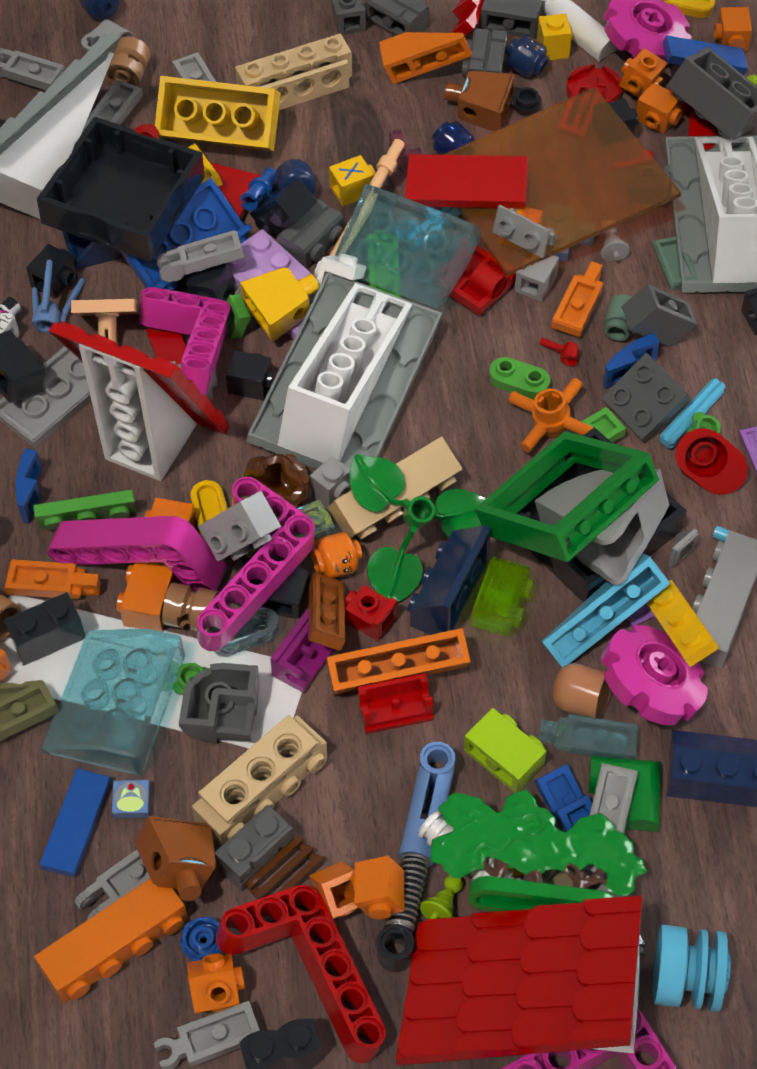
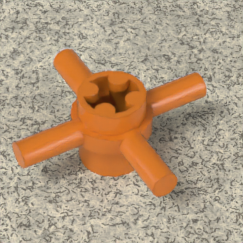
[508,378,594,453]

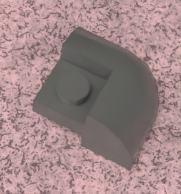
[179,663,259,744]

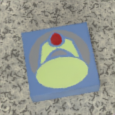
[112,780,150,819]

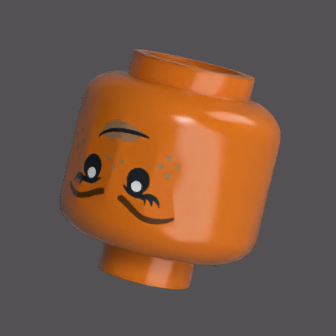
[310,532,362,579]

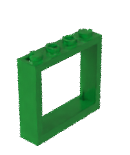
[474,431,659,562]

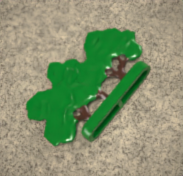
[431,789,647,912]

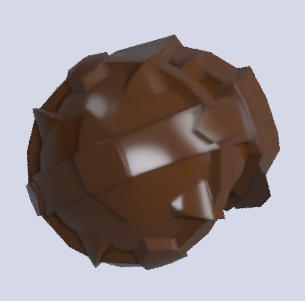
[244,453,310,518]

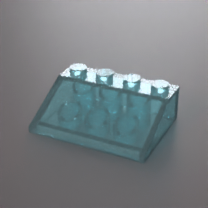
[335,183,482,311]
[41,629,185,776]

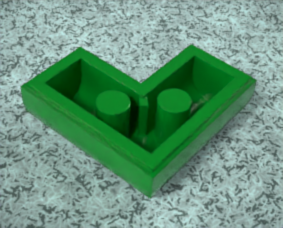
[588,756,661,832]

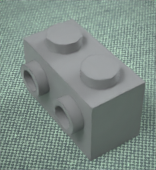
[198,491,281,561]

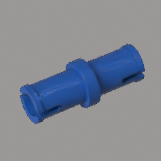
[240,168,277,211]

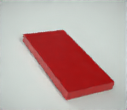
[405,154,528,209]

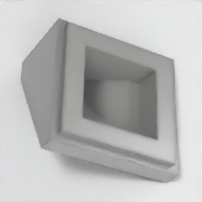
[668,528,698,568]

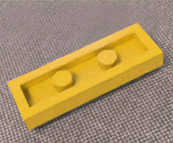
[647,580,719,667]

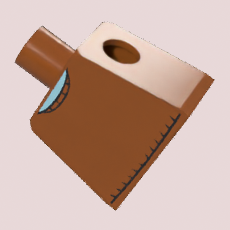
[444,71,515,133]
[134,816,216,901]

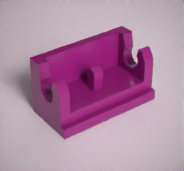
[270,609,335,693]

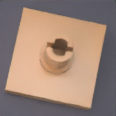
[71,299,140,344]

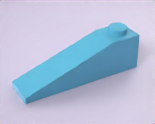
[542,553,671,667]

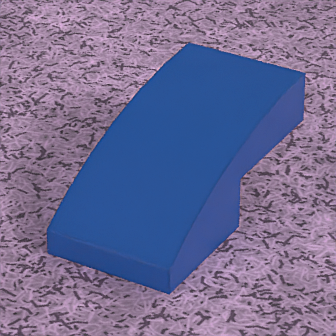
[603,333,660,389]
[15,448,42,524]
[533,764,592,832]

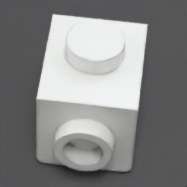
[315,254,367,287]

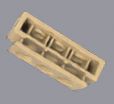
[235,33,352,110]
[191,715,328,847]

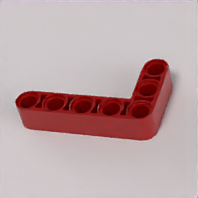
[215,884,386,1064]

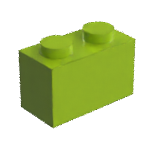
[464,708,546,793]

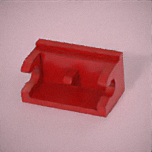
[358,673,434,734]

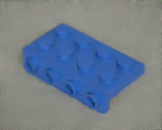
[120,178,253,290]

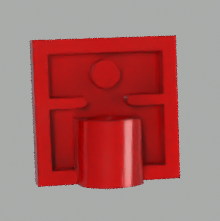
[433,242,517,316]

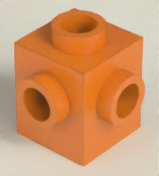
[619,48,668,98]
[187,953,245,1013]

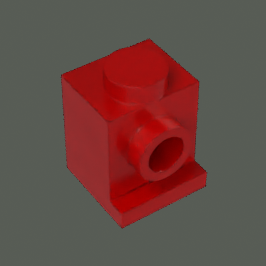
[344,585,397,642]

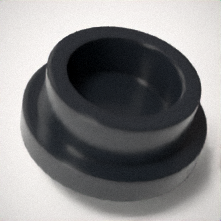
[513,87,541,114]

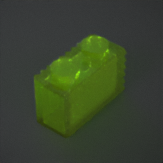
[471,556,534,637]

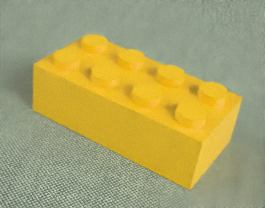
[155,76,281,151]

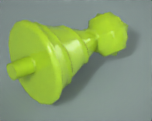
[420,875,464,919]

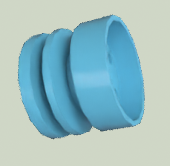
[652,924,731,1012]

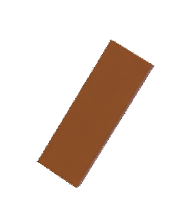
[308,572,345,651]

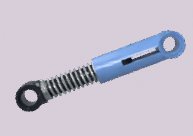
[377,742,455,972]

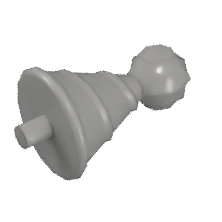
[600,221,630,261]

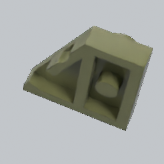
[0,680,59,741]

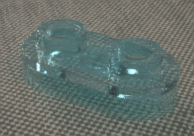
[213,607,279,654]

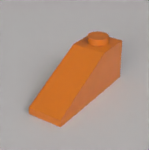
[379,32,472,84]

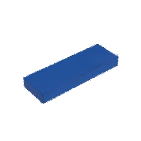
[663,35,748,76]
[39,768,111,878]

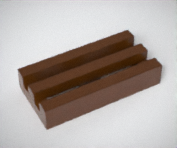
[245,835,324,899]

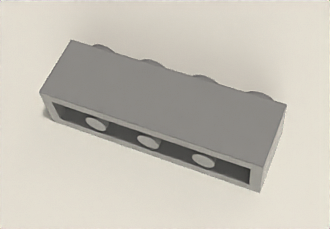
[692,530,757,669]

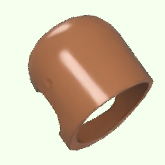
[552,663,612,720]

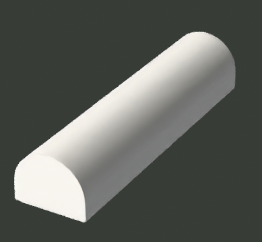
[541,0,618,61]

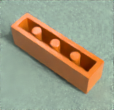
[116,497,196,633]
[326,628,471,696]
[34,878,188,1004]

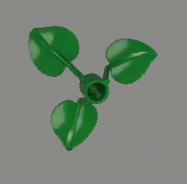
[349,454,486,603]

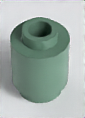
[603,294,633,341]

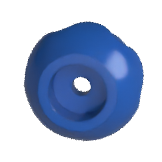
[180,916,223,961]

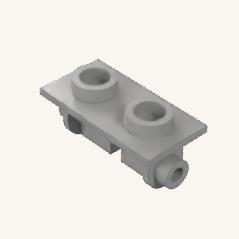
[492,205,557,258]

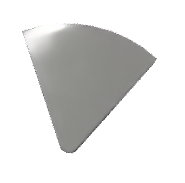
[535,469,669,585]

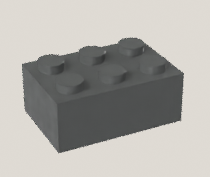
[667,47,757,141]

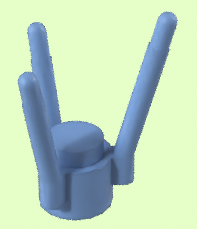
[31,259,85,333]

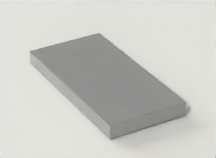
[0,346,91,448]

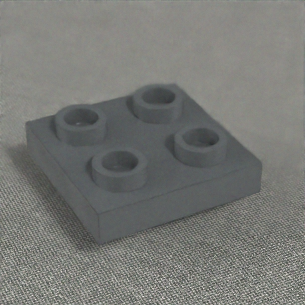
[602,353,691,443]

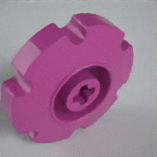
[603,0,691,61]
[601,625,708,725]

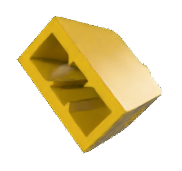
[240,267,319,342]

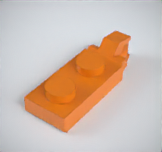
[551,261,604,337]
[4,559,102,599]

